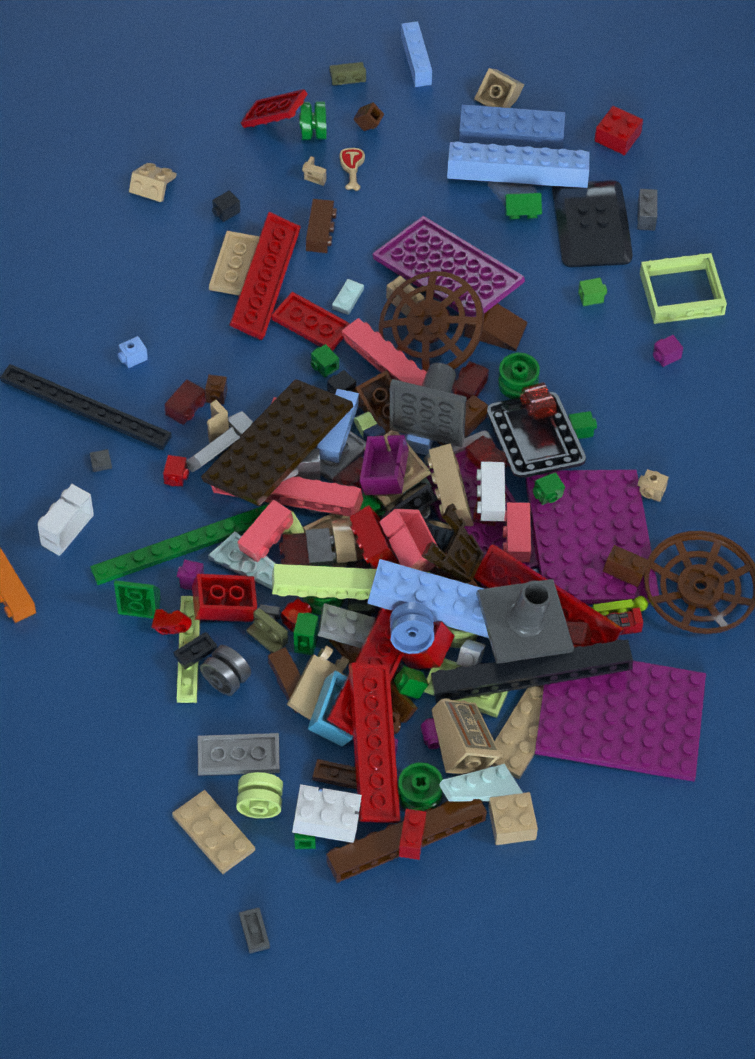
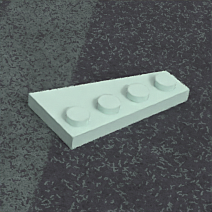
[208,532,276,589]
[439,764,523,801]

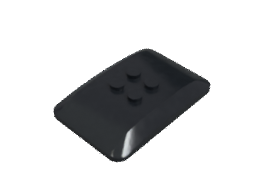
[552,180,633,267]
[487,392,586,478]

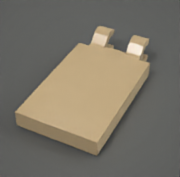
[287,645,349,720]

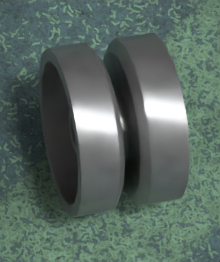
[200,645,251,696]

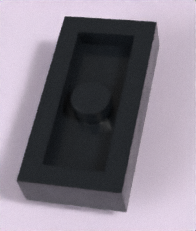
[173,632,218,670]

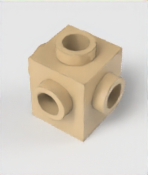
[638,469,669,502]

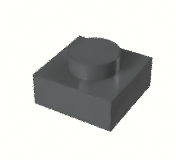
[90,449,112,472]
[260,604,281,620]

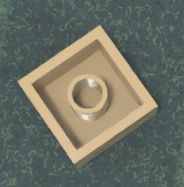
[488,792,538,845]

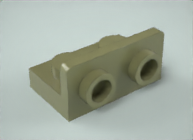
[329,62,366,85]
[247,608,288,653]

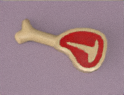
[340,148,365,191]

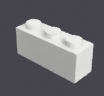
[477,462,505,521]

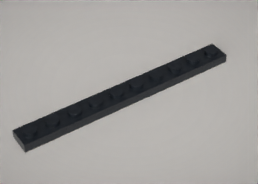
[0,364,172,450]

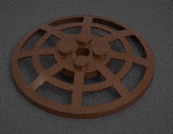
[379,271,484,372]
[644,531,755,634]

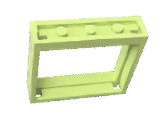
[640,253,727,324]

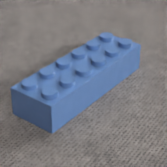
[459,104,565,150]

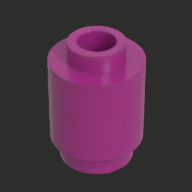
[421,718,440,749]

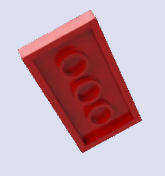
[240,89,308,128]
[271,292,350,351]

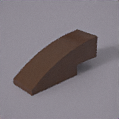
[268,647,301,713]

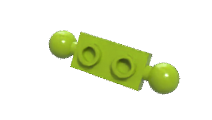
[591,596,648,616]

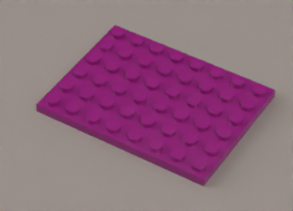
[525,470,659,604]
[534,661,706,782]

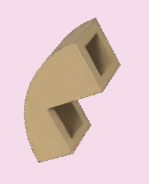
[331,518,357,563]

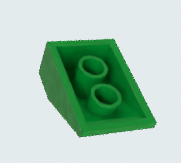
[114,580,161,618]

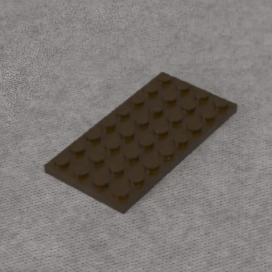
[201,379,354,506]

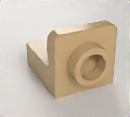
[302,157,326,186]

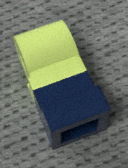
[354,412,385,441]

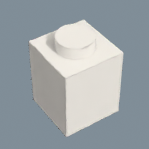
[457,639,486,667]

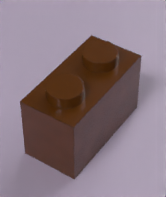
[602,545,650,587]

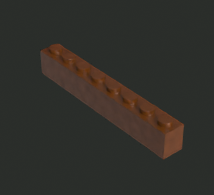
[327,799,487,883]

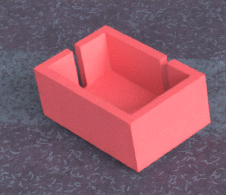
[380,509,437,572]

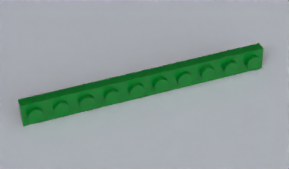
[90,504,269,585]

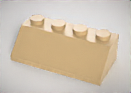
[427,443,474,526]

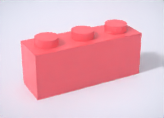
[237,500,293,562]
[503,502,531,562]

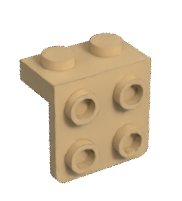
[129,163,176,202]

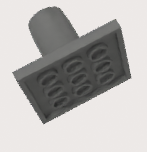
[390,363,467,447]
[476,579,574,664]

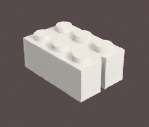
[38,484,94,556]
[292,784,362,843]

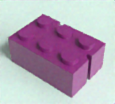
[360,435,409,495]

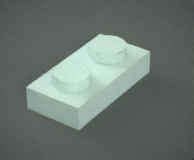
[332,279,364,315]

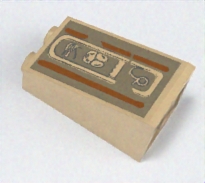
[432,698,501,774]

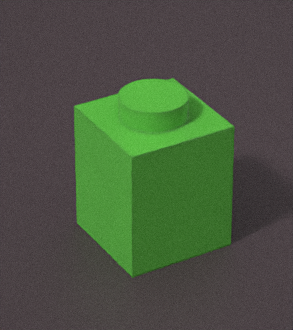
[578,278,607,306]

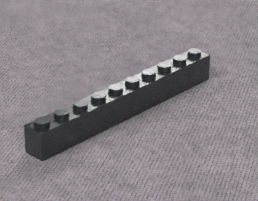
[431,639,633,703]

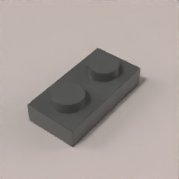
[239,908,270,953]

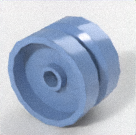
[390,602,434,654]

